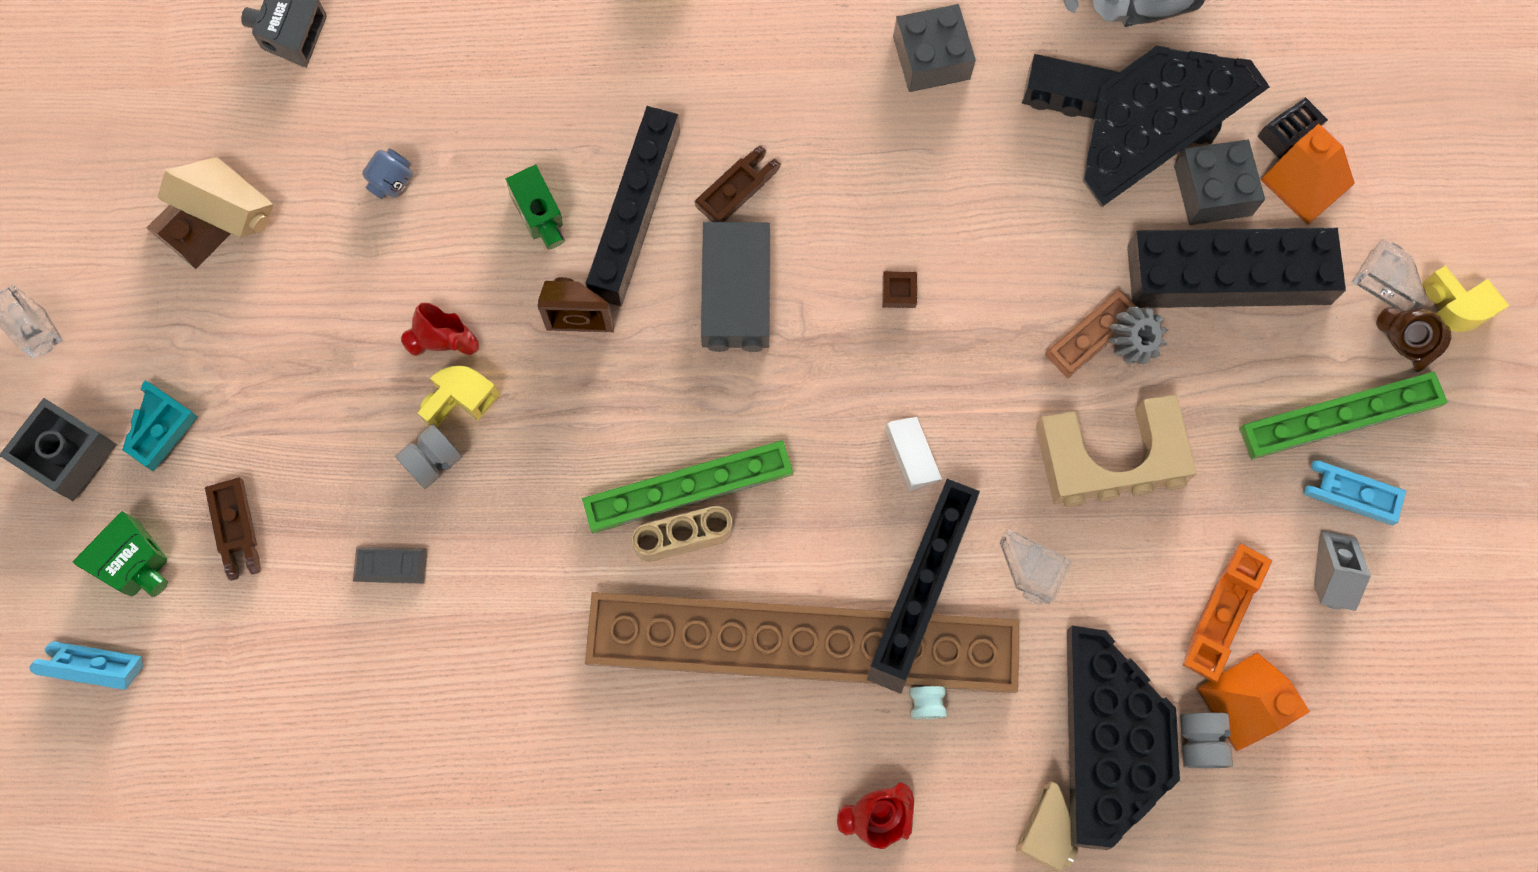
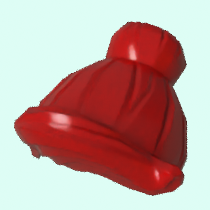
[401,302,479,356]
[837,782,914,849]

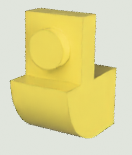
[1421,265,1509,332]
[418,366,500,428]

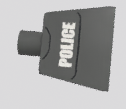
[241,0,327,68]

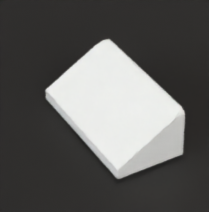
[885,417,942,492]

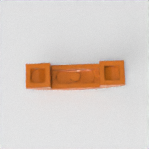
[1182,543,1273,683]

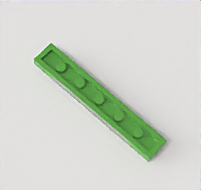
[1239,371,1448,460]
[582,440,793,534]

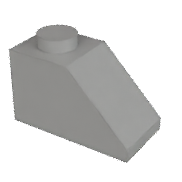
[1314,531,1371,611]

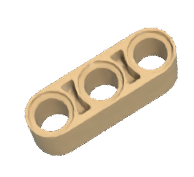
[632,506,733,562]

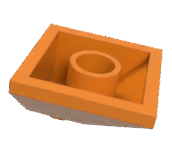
[1261,124,1355,225]
[1196,652,1310,751]

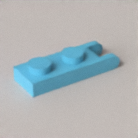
[1304,460,1406,526]
[29,641,143,690]

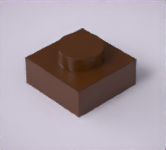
[882,271,917,308]

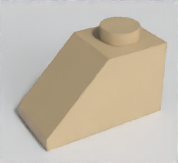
[1015,782,1078,872]

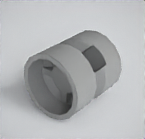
[395,424,462,489]
[1180,713,1233,768]

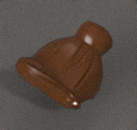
[1376,307,1452,372]

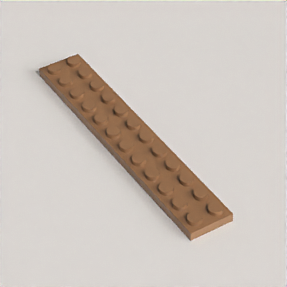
[585,592,1020,693]

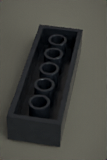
[1127,227,1346,308]

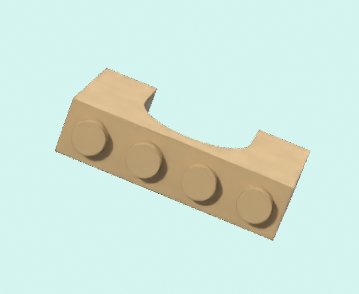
[1036,394,1197,507]

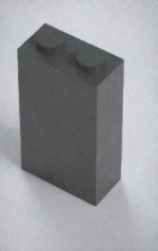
[701,222,770,352]

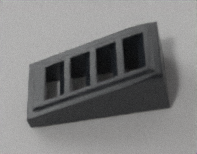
[1257,97,1328,159]

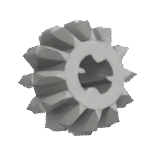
[1107,307,1168,364]

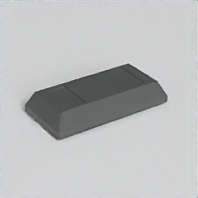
[353,547,427,584]

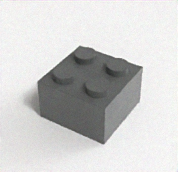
[893,4,976,92]
[1174,139,1265,225]
[0,398,117,501]

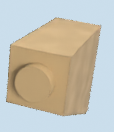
[158,157,273,238]

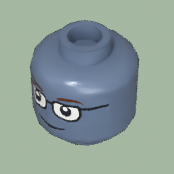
[362,148,413,199]

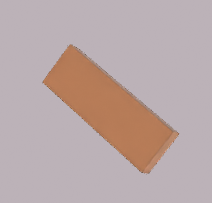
[1045,289,1137,379]

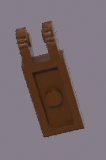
[694,146,781,222]
[205,477,261,581]

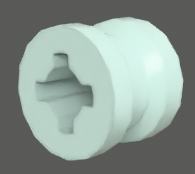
[909,686,947,719]

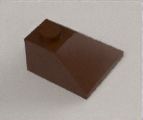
[146,205,231,269]
[537,277,614,333]

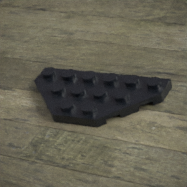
[1082,46,1270,207]
[1067,626,1180,850]

